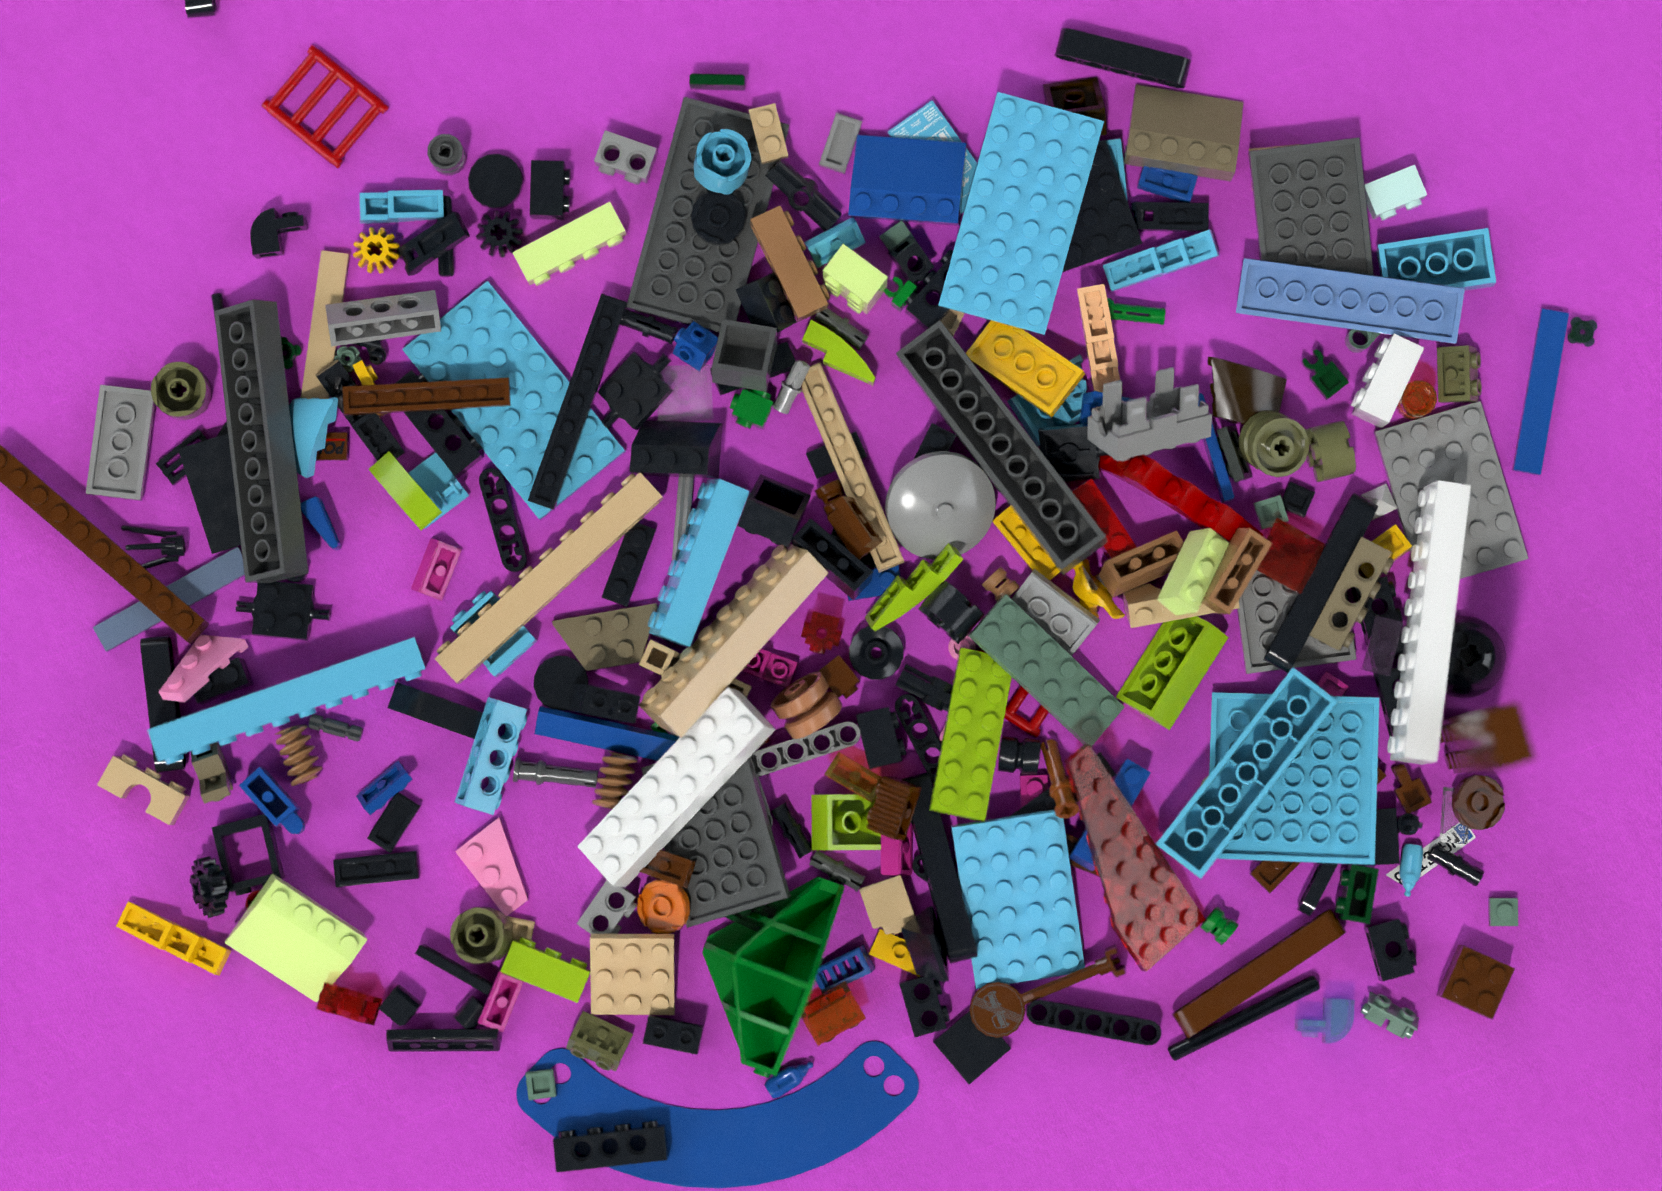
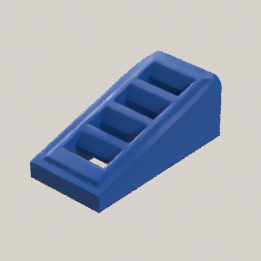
[300,496,342,551]
[816,944,875,995]

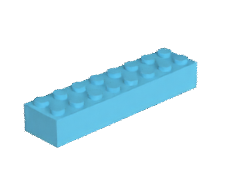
[1156,667,1338,879]

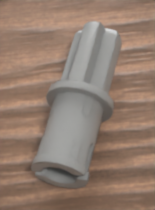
[773,360,810,414]

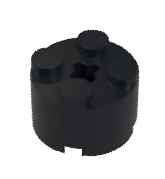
[918,581,984,644]

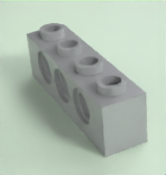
[325,290,441,347]

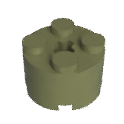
[151,362,211,420]
[1305,421,1356,482]
[450,907,513,963]

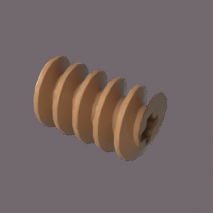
[274,724,323,786]
[592,751,638,809]

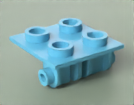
[409,452,469,529]

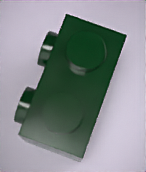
[1335,864,1379,924]

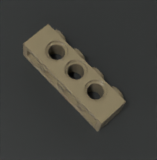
[1310,537,1394,651]

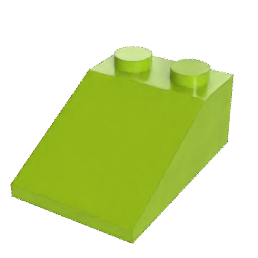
[811,794,881,850]

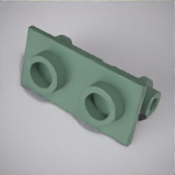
[1360,991,1419,1039]

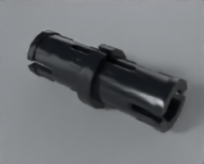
[621,309,678,344]
[771,802,813,859]
[1427,844,1484,886]

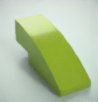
[802,320,875,386]
[369,452,442,531]

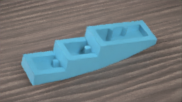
[1103,229,1220,291]

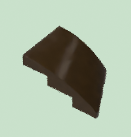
[1207,357,1287,424]

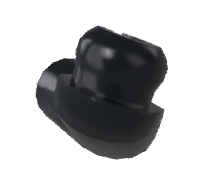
[354,340,387,365]

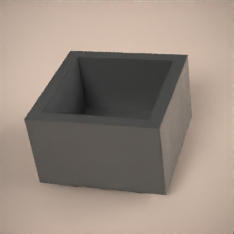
[711,319,777,392]

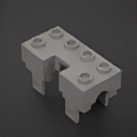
[1087,367,1212,461]

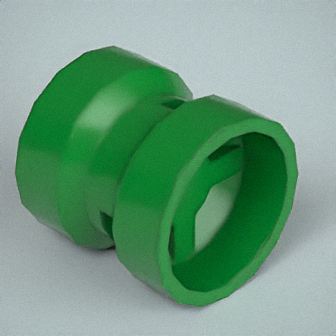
[1200,906,1239,945]

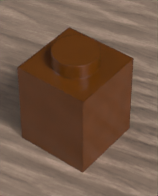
[818,655,860,699]

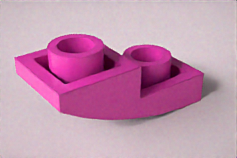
[741,649,799,688]

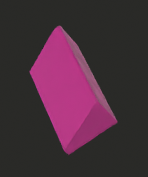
[411,538,462,601]
[881,823,912,876]
[478,971,524,1032]

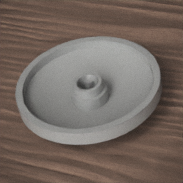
[885,451,996,560]

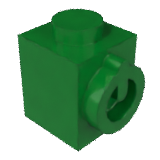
[730,388,774,429]

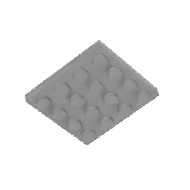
[1237,553,1356,674]

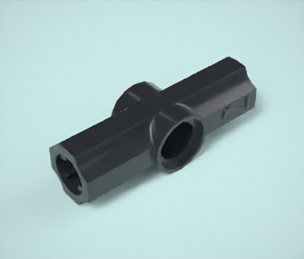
[765,158,842,231]
[895,664,953,712]

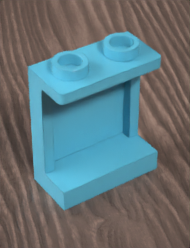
[450,591,537,678]

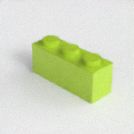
[500,937,590,1003]

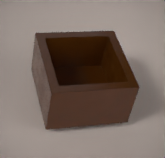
[1437,945,1515,1020]

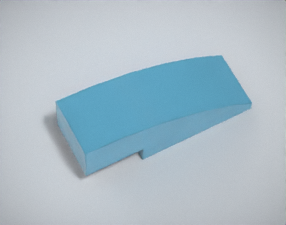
[359,190,444,224]

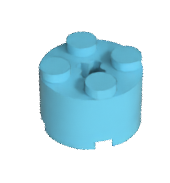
[694,129,752,195]

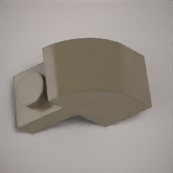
[191,741,233,804]

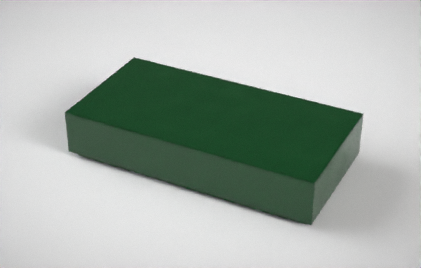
[689,74,745,90]

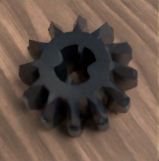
[476,211,523,258]

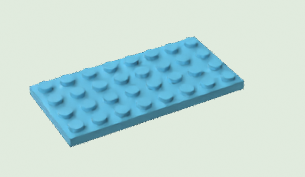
[938,92,1104,335]
[402,281,626,520]

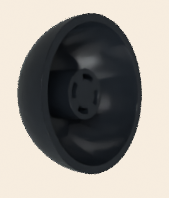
[1446,616,1506,698]

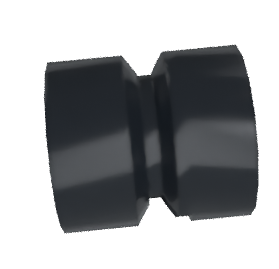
[998,736,1041,775]

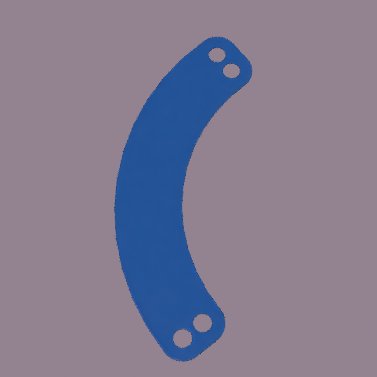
[516,1041,919,1189]

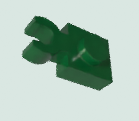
[1301,349,1349,401]

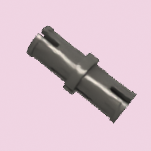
[814,308,869,351]
[809,850,866,892]

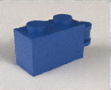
[239,767,305,834]

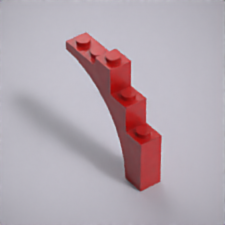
[1100,455,1264,543]

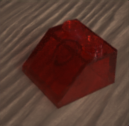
[1257,517,1325,594]

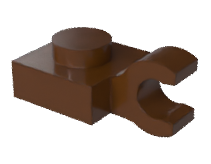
[1391,764,1432,814]

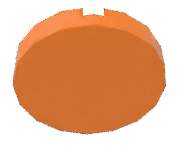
[637,879,690,934]

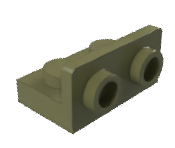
[1437,345,1482,403]
[566,1011,633,1071]

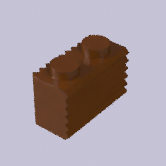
[866,776,922,840]

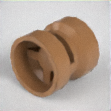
[982,567,1020,601]

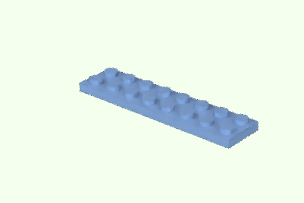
[1236,258,1465,344]

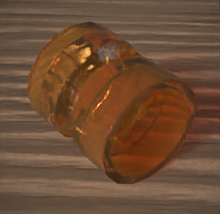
[1397,380,1437,420]

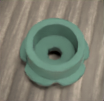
[334,346,361,372]

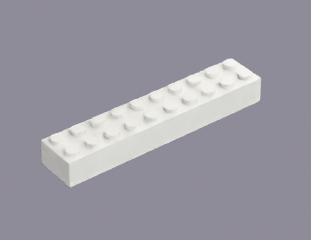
[1387,480,1471,765]

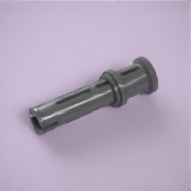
[513,757,598,788]

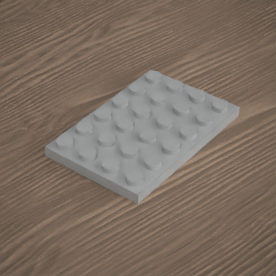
[1374,401,1528,579]

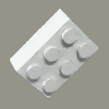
[1350,334,1424,428]

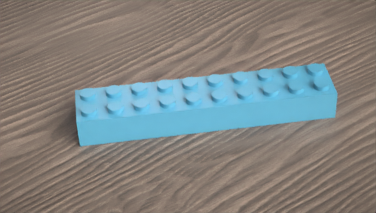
[147,637,425,765]

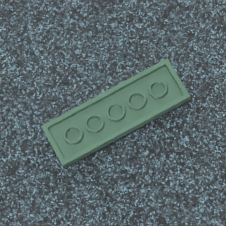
[968,594,1124,748]

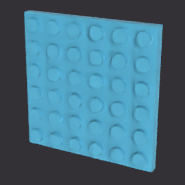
[1209,692,1379,865]

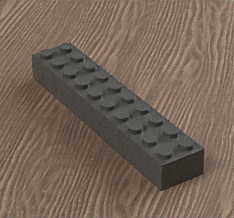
[214,299,309,583]
[896,320,1107,575]

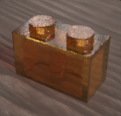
[801,981,866,1046]

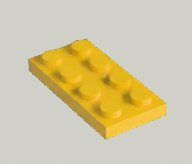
[966,321,1085,418]

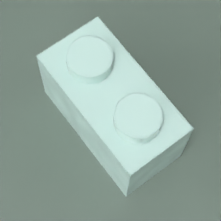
[1364,165,1427,221]

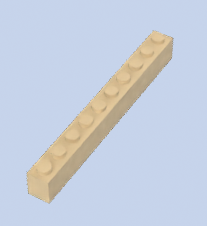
[435,472,664,684]

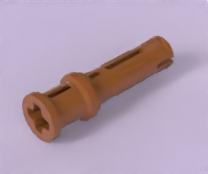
[1040,739,1080,818]

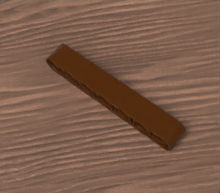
[1172,908,1346,1038]

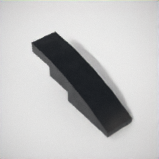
[316,359,405,461]

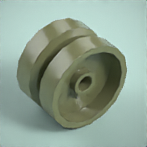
[1239,410,1309,477]

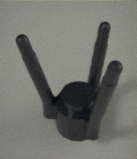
[121,525,185,569]

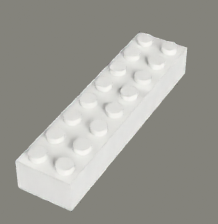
[577,688,776,888]

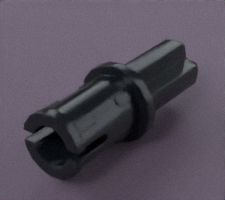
[1397,813,1423,835]

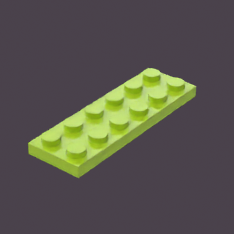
[929,648,1012,822]

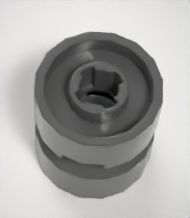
[427,134,466,175]

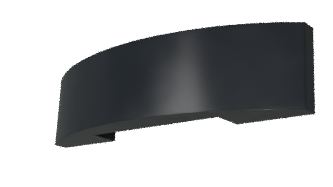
[387,682,483,739]

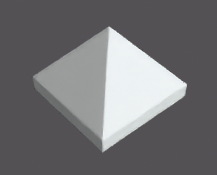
[1361,484,1397,520]

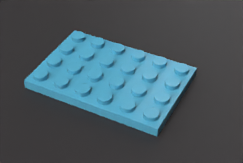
[951,809,1085,989]

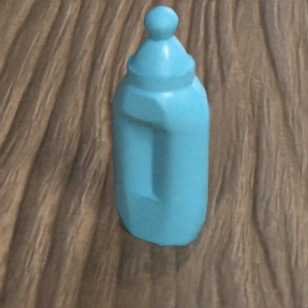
[1399,844,1423,897]

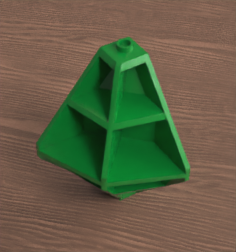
[702,876,845,1078]

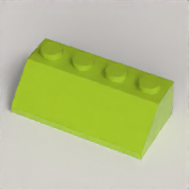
[1116,616,1229,730]

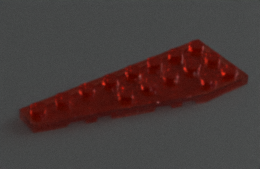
[1065,744,1206,972]

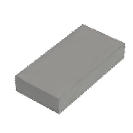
[819,113,862,174]

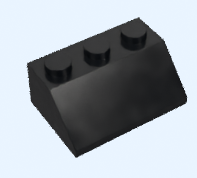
[630,420,723,478]

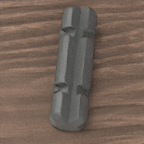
[308,714,363,742]

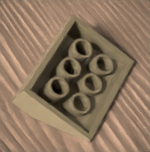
[1123,85,1244,182]

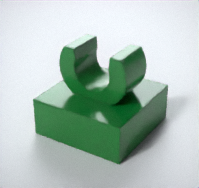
[884,277,917,312]

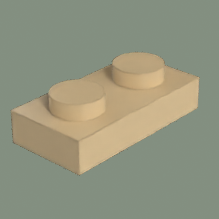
[749,103,789,164]

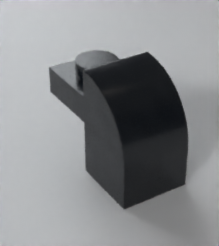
[250,208,308,259]

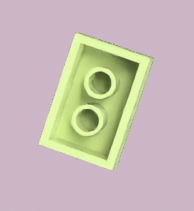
[823,244,888,314]

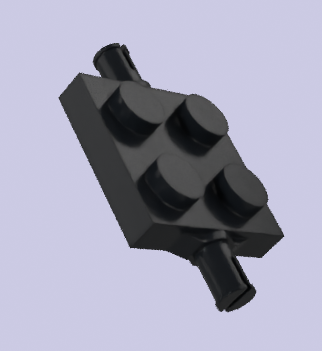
[597,352,674,430]
[1038,423,1108,482]
[236,582,331,641]

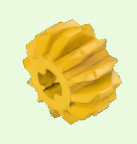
[353,227,400,274]

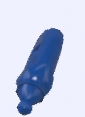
[764,1061,813,1099]

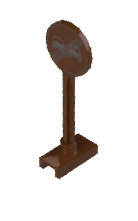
[970,944,1126,1038]

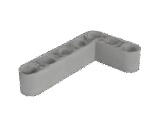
[750,722,860,827]

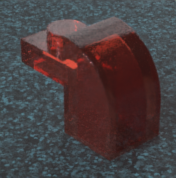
[316,982,383,1025]

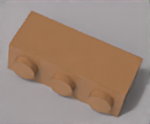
[1202,528,1272,614]
[1099,530,1184,598]

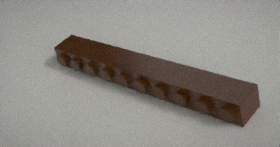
[0,445,210,645]

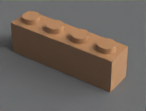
[750,206,830,323]

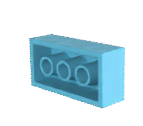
[1376,228,1496,291]

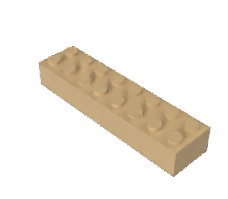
[639,544,828,738]

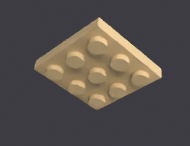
[590,934,675,1015]

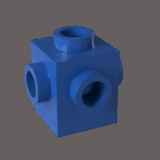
[673,321,718,371]

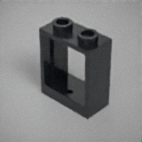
[568,683,641,723]
[211,814,285,896]

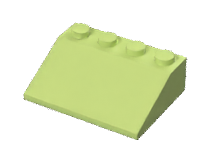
[225,873,368,1003]

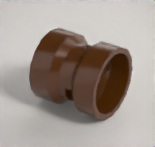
[815,479,845,516]

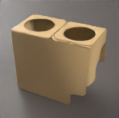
[859,875,915,935]

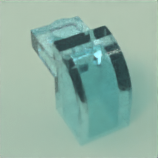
[1294,998,1355,1044]

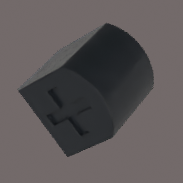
[378,984,423,1026]

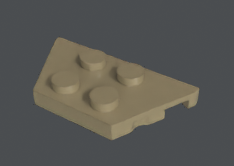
[552,603,658,671]

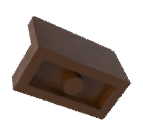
[827,496,883,560]

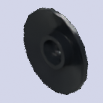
[849,626,903,680]

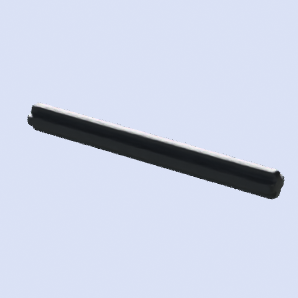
[1168,976,1320,1061]

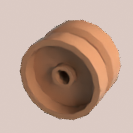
[771,671,843,739]

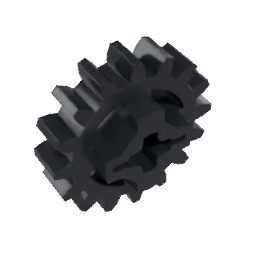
[190,856,229,918]

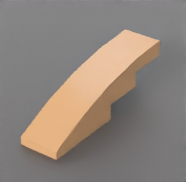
[1077,284,1123,393]

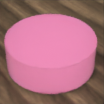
[948,635,976,660]

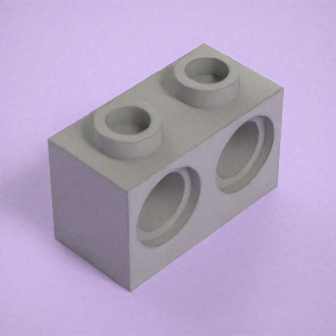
[594,130,658,185]
[577,880,638,934]

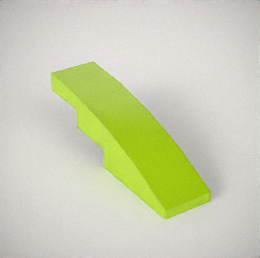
[865,543,963,631]

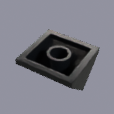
[901,906,949,982]

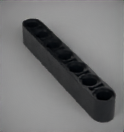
[1263,493,1378,673]
[902,772,978,964]

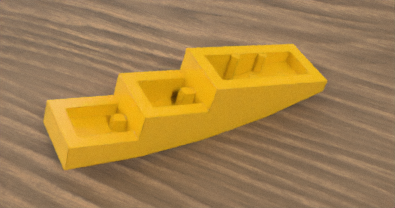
[116,901,231,976]

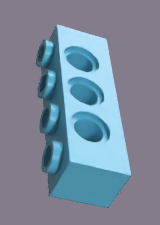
[454,697,527,815]

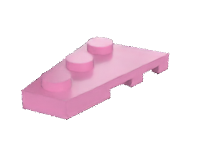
[159,635,248,702]
[455,817,528,917]

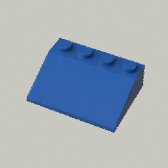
[848,135,967,226]

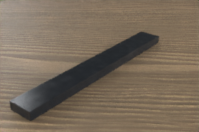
[527,293,628,510]

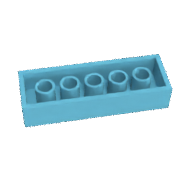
[648,479,750,647]

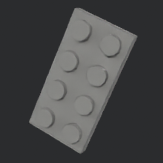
[86,385,155,501]

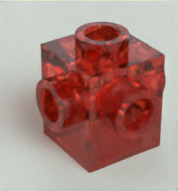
[801,611,842,655]

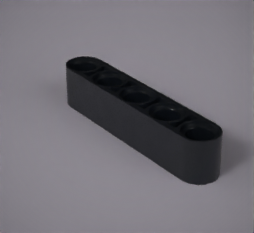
[1055,28,1191,88]
[140,635,186,773]
[1025,999,1161,1045]

